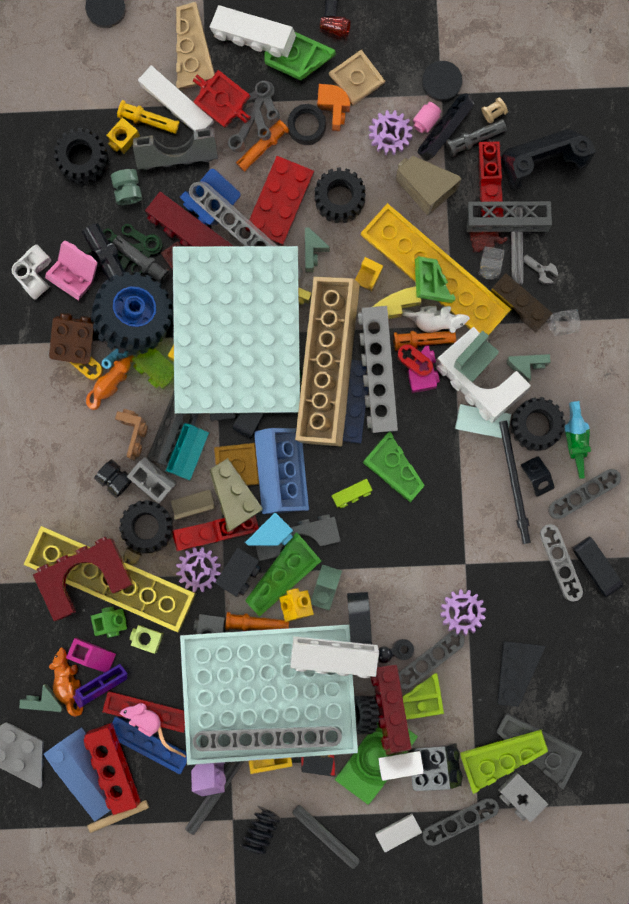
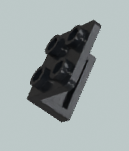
[408,743,463,791]

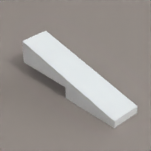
[138,65,214,130]

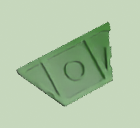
[265,19,336,80]

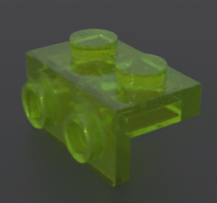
[132,348,174,390]

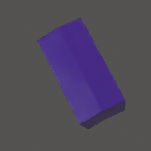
[73,664,127,708]

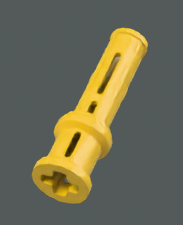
[117,100,180,134]

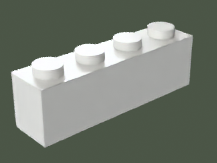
[210,5,296,57]
[290,636,379,678]

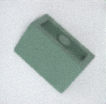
[454,331,499,382]

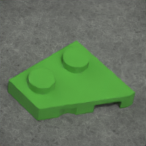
[415,256,455,303]

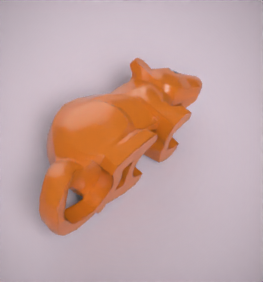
[86,355,134,410]
[49,647,83,717]

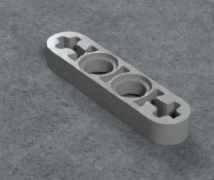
[540,524,583,601]

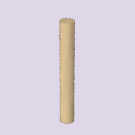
[87,800,149,833]

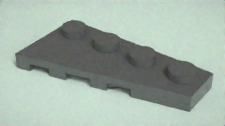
[497,713,582,789]

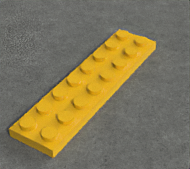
[360,203,511,335]

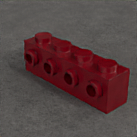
[371,665,412,755]

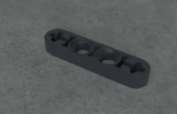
[417,93,475,161]

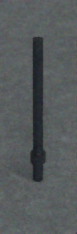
[499,420,531,544]

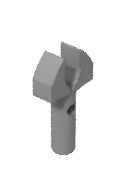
[523,255,558,284]

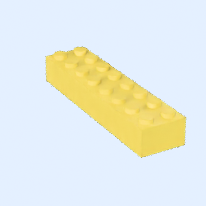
[24,526,196,632]

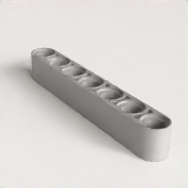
[189,181,303,280]
[193,726,342,751]

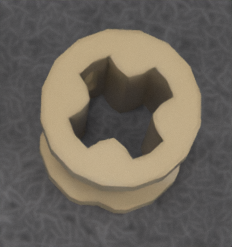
[481,97,508,124]

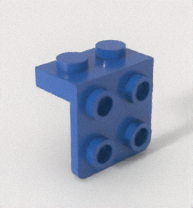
[180,169,241,225]

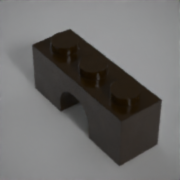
[491,273,553,333]

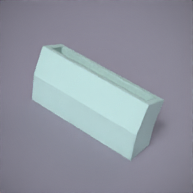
[455,404,511,438]

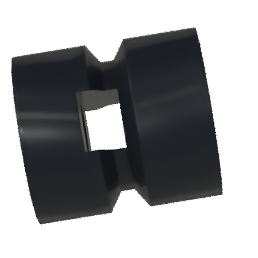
[94,459,132,498]

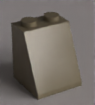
[396,156,461,216]

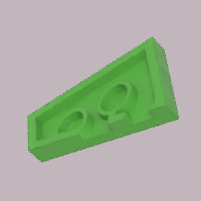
[363,431,425,502]

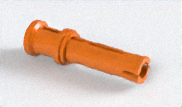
[236,119,289,172]
[393,331,456,351]
[225,612,289,631]

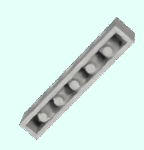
[358,306,398,433]

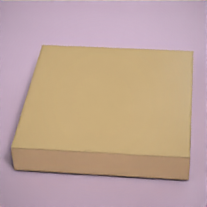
[329,50,385,106]

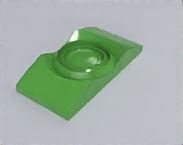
[334,722,418,805]

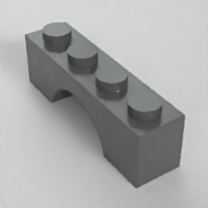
[133,127,218,170]
[256,514,341,562]

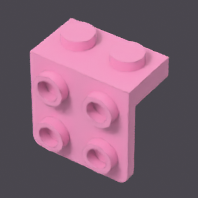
[45,241,97,301]

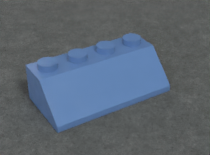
[254,428,309,514]

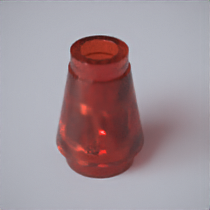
[320,17,351,37]

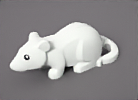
[402,306,470,333]

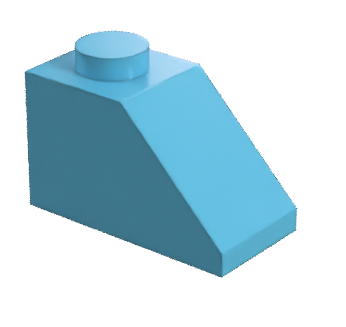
[245,513,293,546]

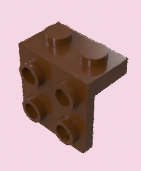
[49,313,95,364]

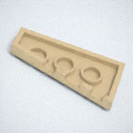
[176,2,215,90]

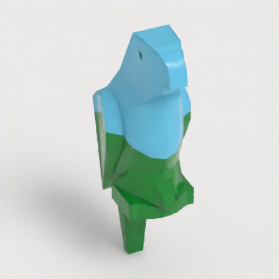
[565,401,591,479]

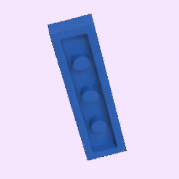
[112,716,187,774]

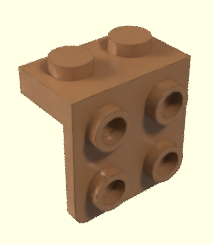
[115,409,148,461]

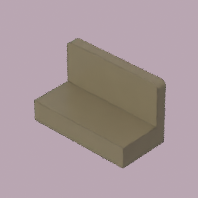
[171,490,216,521]

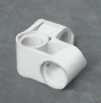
[12,245,51,300]

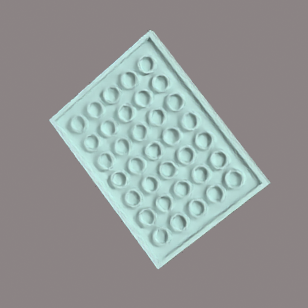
[173,246,300,414]
[180,625,358,765]

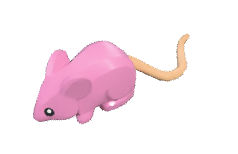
[120,703,186,757]

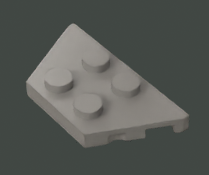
[0,722,44,788]

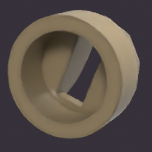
[123,547,142,565]

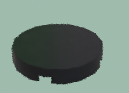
[85,0,126,28]
[422,61,463,102]

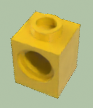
[106,117,140,154]

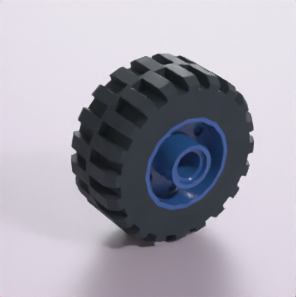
[91,272,173,355]

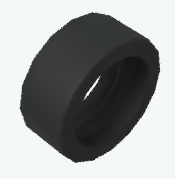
[288,104,326,145]

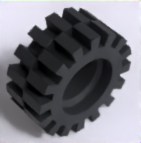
[354,696,379,734]

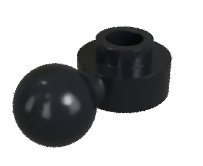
[378,639,414,663]

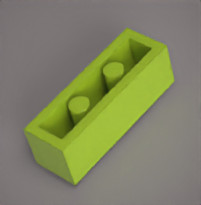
[332,479,372,508]

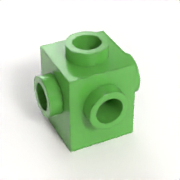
[91,606,127,638]

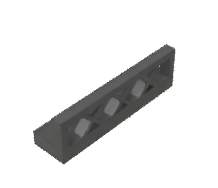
[467,201,552,232]
[147,391,199,467]

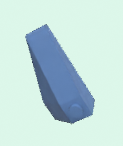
[44,727,110,822]

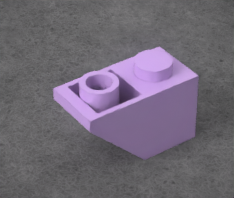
[191,762,226,796]

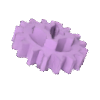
[369,110,413,155]
[176,547,221,592]
[440,589,486,636]

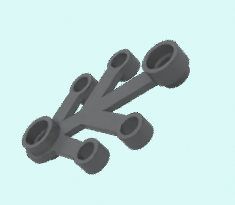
[227,81,280,153]

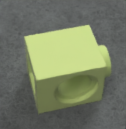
[129,625,164,654]

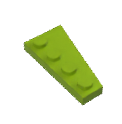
[460,730,548,794]

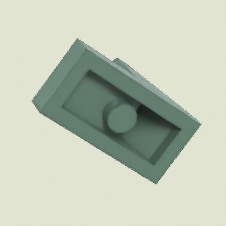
[305,228,330,272]
[506,354,551,383]
[311,565,342,611]
[19,684,65,712]

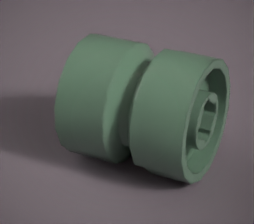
[111,169,142,205]

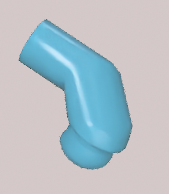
[101,348,129,369]

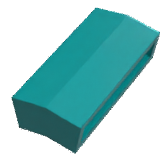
[165,423,209,481]

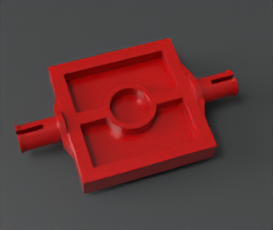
[193,70,251,128]

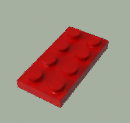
[245,156,314,246]

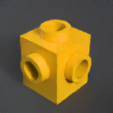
[279,588,314,622]

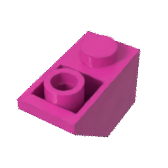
[408,346,440,393]
[66,638,116,672]

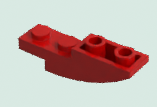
[479,142,504,217]
[172,515,259,551]

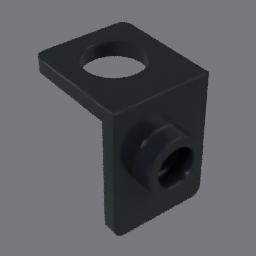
[521,456,555,497]

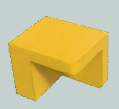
[355,257,383,292]

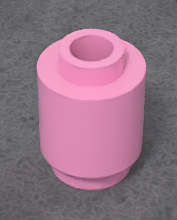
[412,102,441,133]

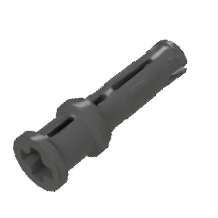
[445,119,507,157]
[112,235,169,283]

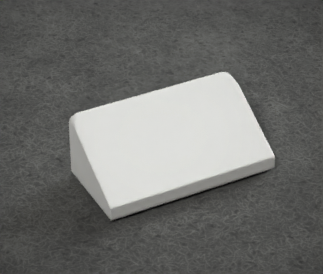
[378,751,424,781]
[375,814,422,852]

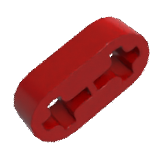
[397,344,433,377]

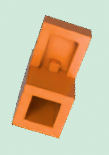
[317,84,350,131]

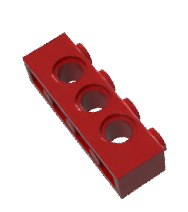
[84,723,141,815]

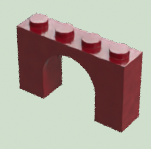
[33,537,134,621]

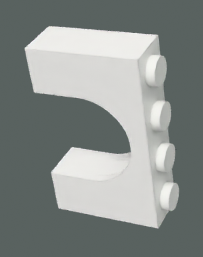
[436,327,531,423]

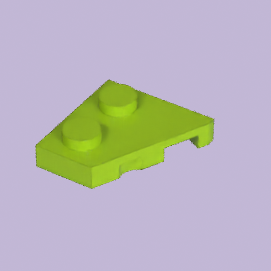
[403,673,444,720]

